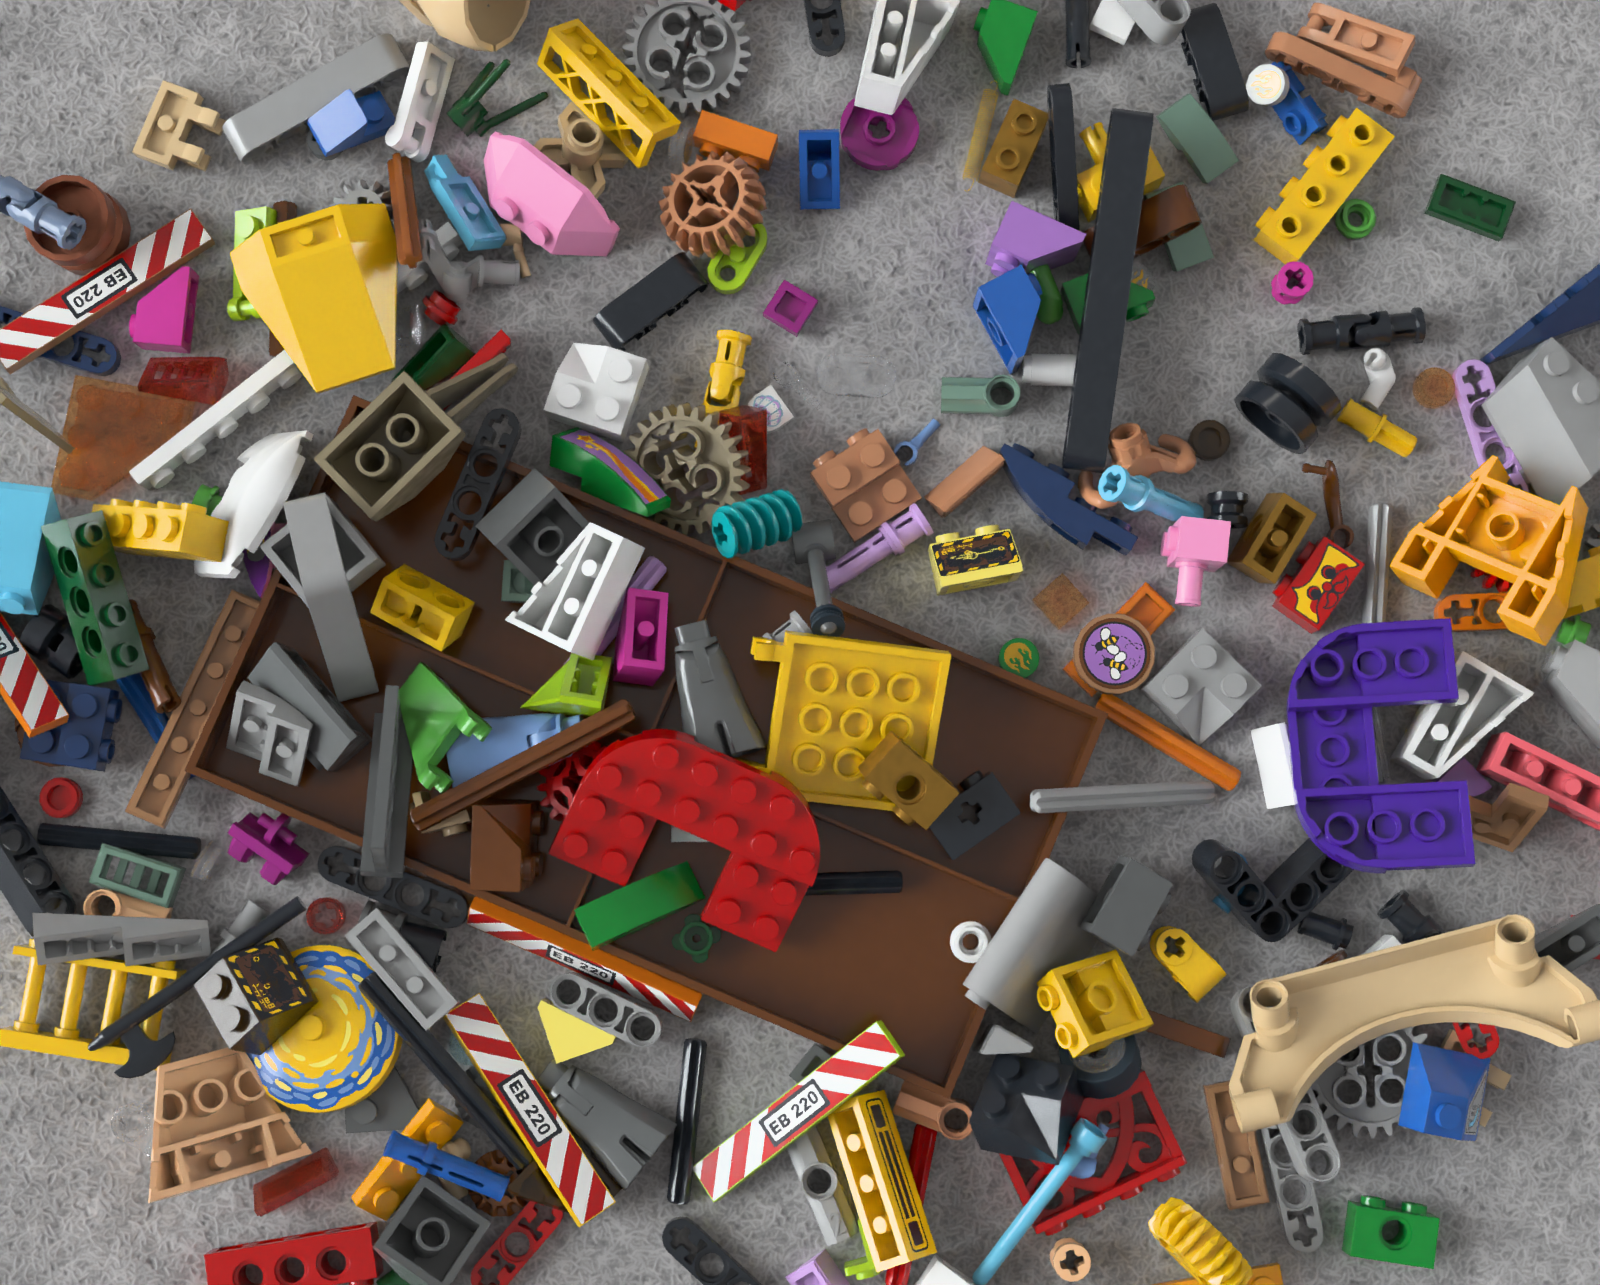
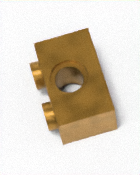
[978,98,1048,198]
[1227,492,1317,584]
[858,731,959,830]

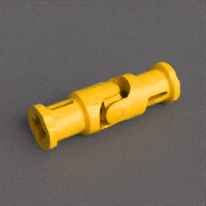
[694,330,752,449]

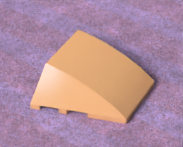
[148,1047,312,1203]

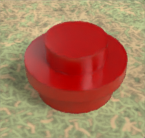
[422,290,461,325]

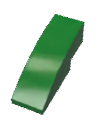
[574,861,705,951]

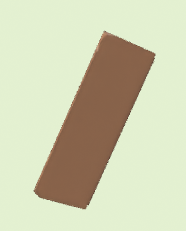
[924,446,1005,518]

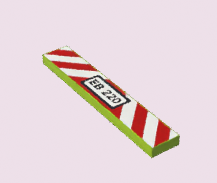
[693,1020,905,1203]

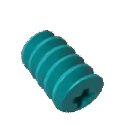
[711,489,803,559]

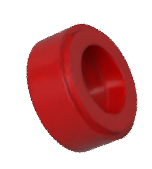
[39,777,83,818]

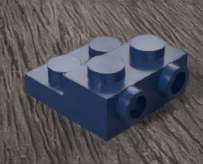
[19,679,122,772]

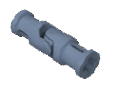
[0,175,86,250]

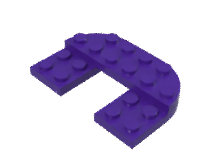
[1287,618,1476,874]

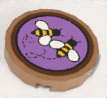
[1073,613,1155,695]

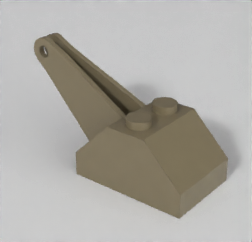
[314,353,518,522]

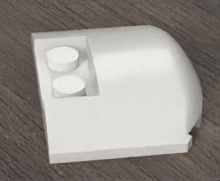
[194,430,313,578]

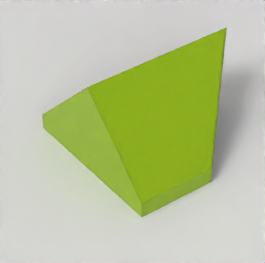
[520,653,612,718]

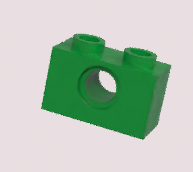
[1342,1195,1440,1269]

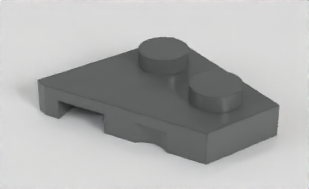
[345,1065,419,1133]

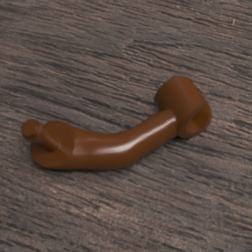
[1302,460,1354,548]

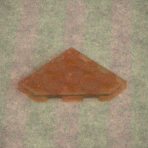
[51,375,196,501]

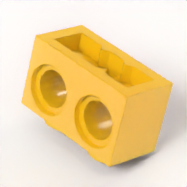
[370,564,475,651]

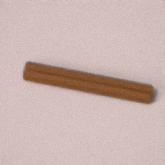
[387,153,423,269]

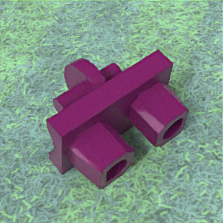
[228,812,310,885]

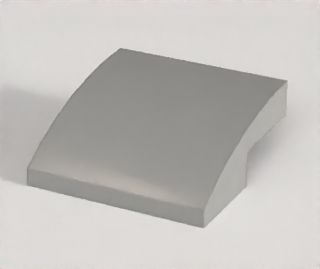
[226,680,313,787]

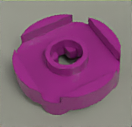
[840,98,919,171]

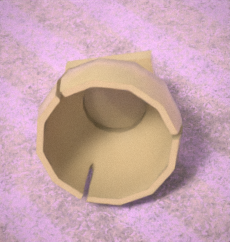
[399,0,530,52]

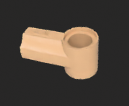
[83,888,173,918]

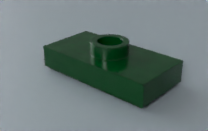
[1424,174,1516,242]

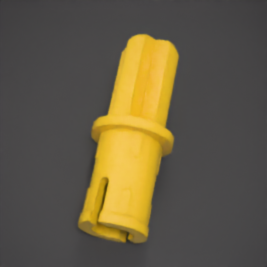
[1337,398,1417,457]

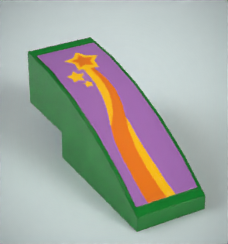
[549,427,671,517]

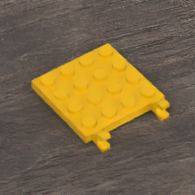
[734,630,951,811]

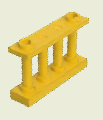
[0,938,187,1071]

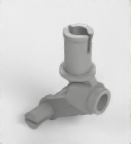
[418,219,520,301]

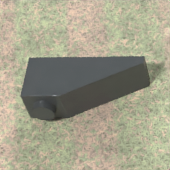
[1535,904,1600,972]

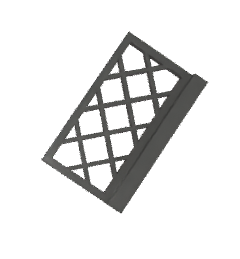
[360,685,413,878]

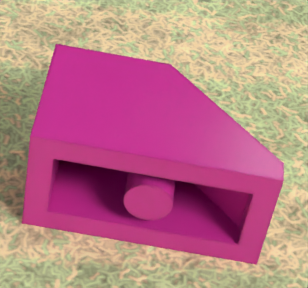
[129,266,199,354]
[613,587,668,686]

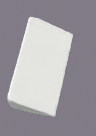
[1251,722,1295,809]

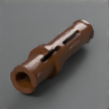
[129,599,182,713]

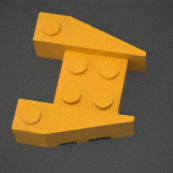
[1389,455,1588,646]

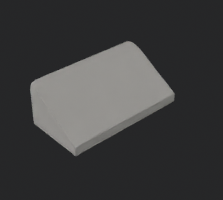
[974,1024,1033,1054]

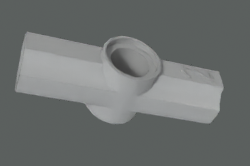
[787,1126,860,1246]

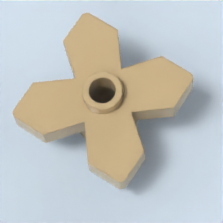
[534,101,636,199]

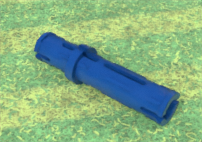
[383,1130,510,1202]

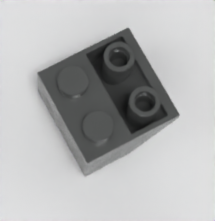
[1079,855,1174,957]

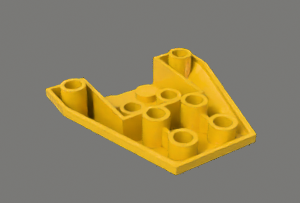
[230,203,398,394]

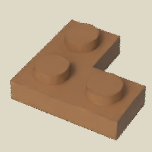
[1469,783,1549,852]

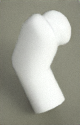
[1360,348,1396,410]

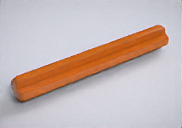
[1095,694,1241,791]

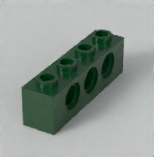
[41,510,149,685]

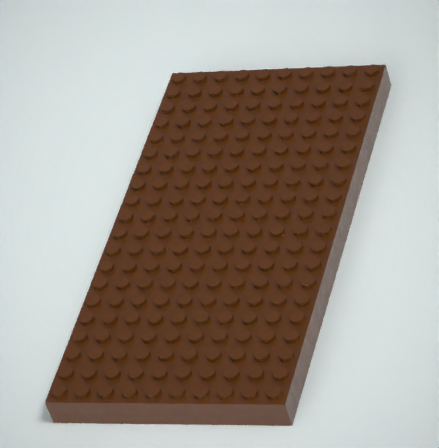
[185,395,1108,1099]

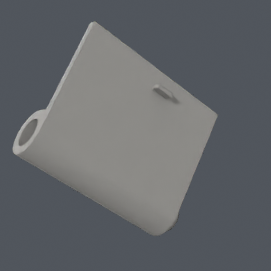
[963,858,1098,1034]

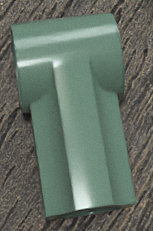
[941,374,1021,417]

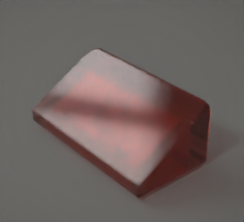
[253,1147,339,1217]

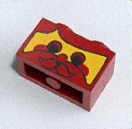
[1272,536,1365,634]

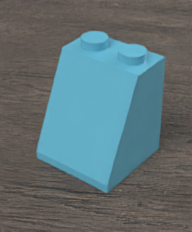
[0,481,61,615]

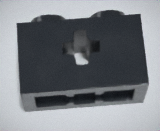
[929,770,1021,860]

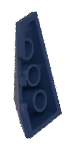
[1480,263,1600,365]

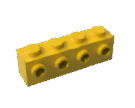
[1254,108,1395,264]
[91,499,229,562]

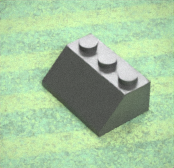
[248,642,372,772]

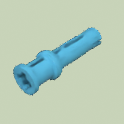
[1098,465,1204,522]

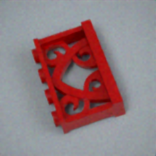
[998,1069,1187,1236]

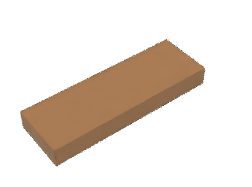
[1203,1080,1270,1210]

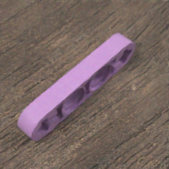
[1452,359,1529,493]

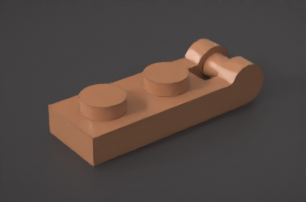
[1296,3,1416,77]

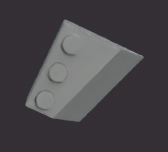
[1481,337,1600,505]

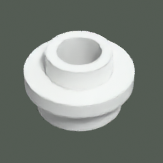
[950,921,991,963]

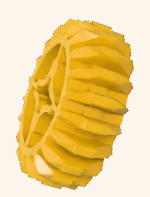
[1148,1197,1253,1285]

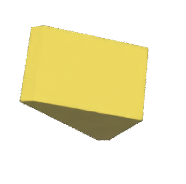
[538,998,617,1064]

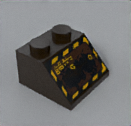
[194,937,319,1055]

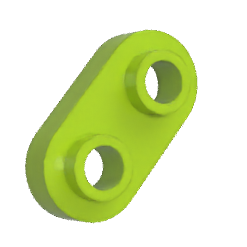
[707,224,768,294]

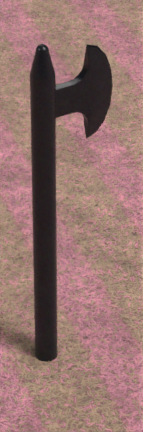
[88,896,307,1079]

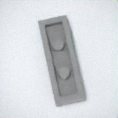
[345,908,460,1031]

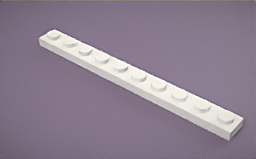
[129,222,463,490]

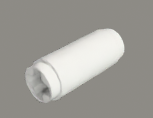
[1022,353,1077,386]

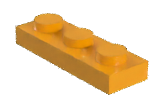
[351,1098,464,1221]

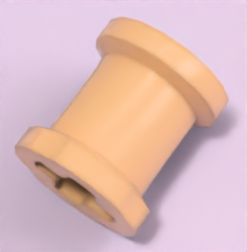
[1050,1238,1091,1282]

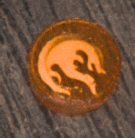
[1413,367,1455,409]

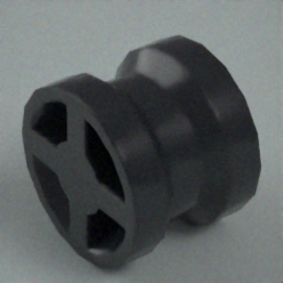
[1207,491,1248,529]

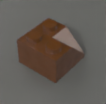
[470,798,545,892]

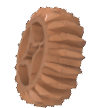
[658,151,767,259]

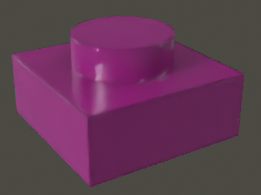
[763,280,818,337]

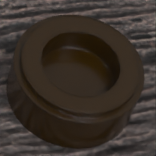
[1188,420,1230,461]

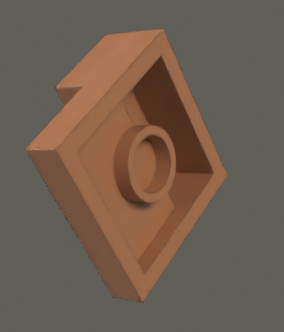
[810,428,922,543]

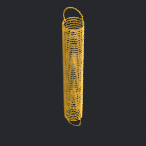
[962,80,999,192]

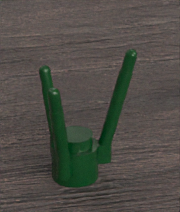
[446,59,548,137]

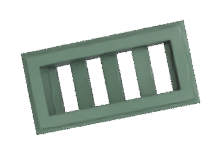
[89,843,186,908]

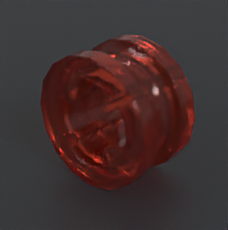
[306,897,346,934]

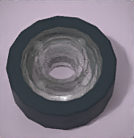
[1059,1034,1142,1099]

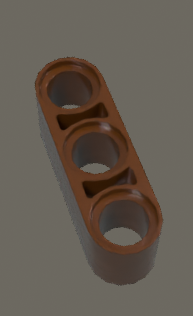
[1083,184,1202,259]

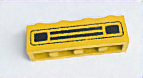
[827,1090,937,1272]

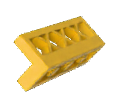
[537,18,681,169]

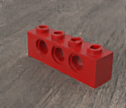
[204,1221,384,1285]

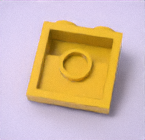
[1037,950,1154,1058]

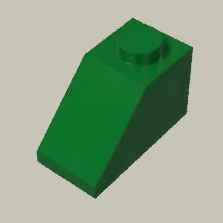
[973,0,1038,96]

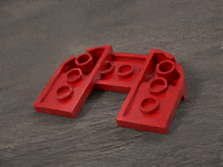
[548,729,820,952]

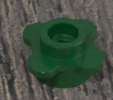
[672,914,721,963]

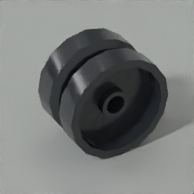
[1234,353,1341,454]

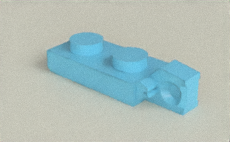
[424,154,506,251]

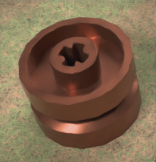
[24,175,131,275]

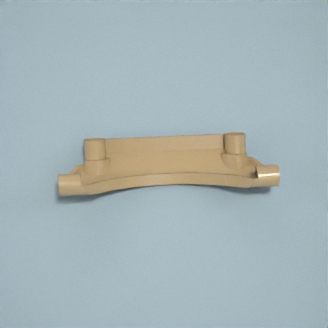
[1229,914,1600,1134]

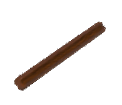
[410,699,636,831]

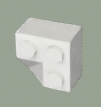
[543,343,649,443]

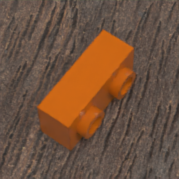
[693,110,778,173]

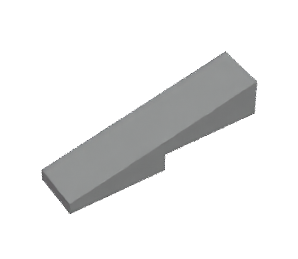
[32,913,211,966]

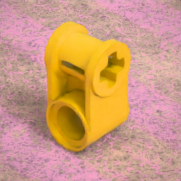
[1149,926,1227,1003]

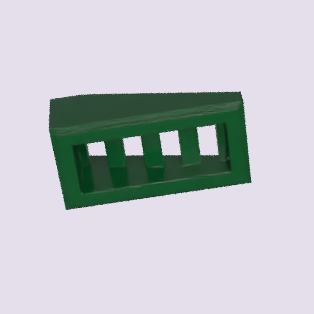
[391,323,476,391]

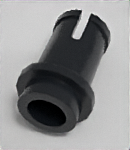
[1297,912,1354,950]

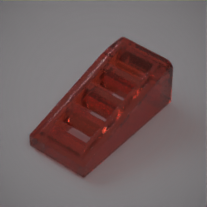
[137,357,229,405]
[719,405,767,495]

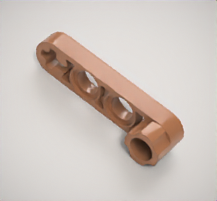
[1265,32,1422,118]

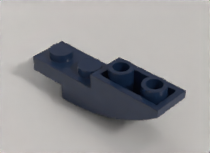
[999,443,1138,556]

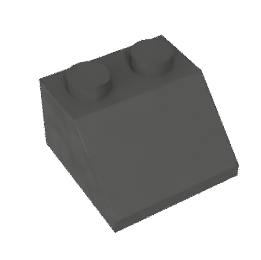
[476,468,589,586]

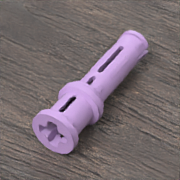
[826,503,934,593]

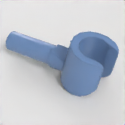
[894,419,940,466]
[1070,1123,1109,1179]

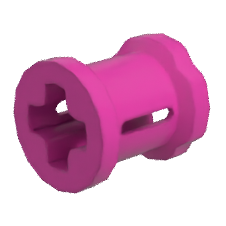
[1271,261,1314,305]

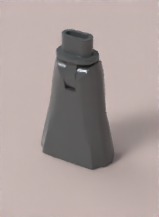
[675,620,767,758]
[537,1058,677,1191]

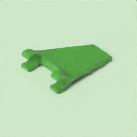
[399,662,492,794]

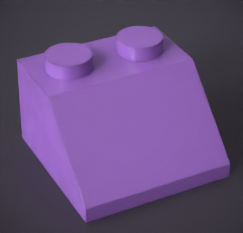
[985,201,1086,277]

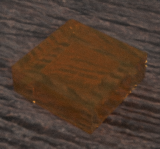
[1032,573,1089,630]

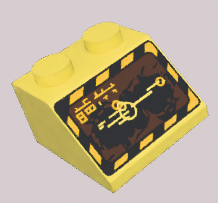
[928,525,1023,596]

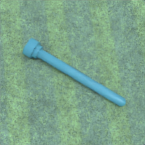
[972,1118,1107,1285]

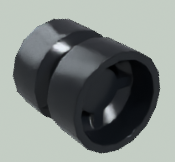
[20,604,83,679]

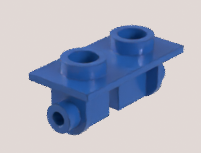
[1272,61,1328,145]

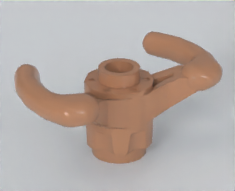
[1078,423,1197,509]

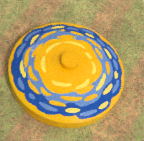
[246,945,403,1113]

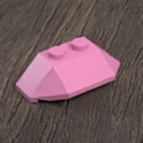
[484,131,620,256]

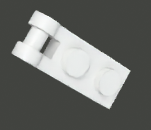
[385,42,455,163]

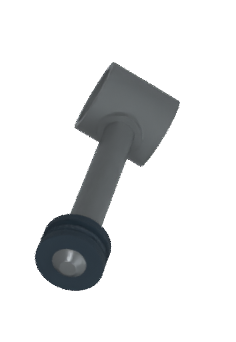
[792,519,845,637]

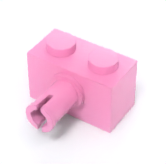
[1161,516,1231,607]

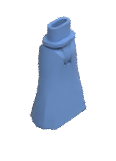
[446,713,588,788]

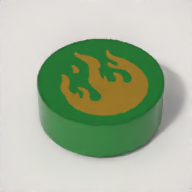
[998,638,1040,678]

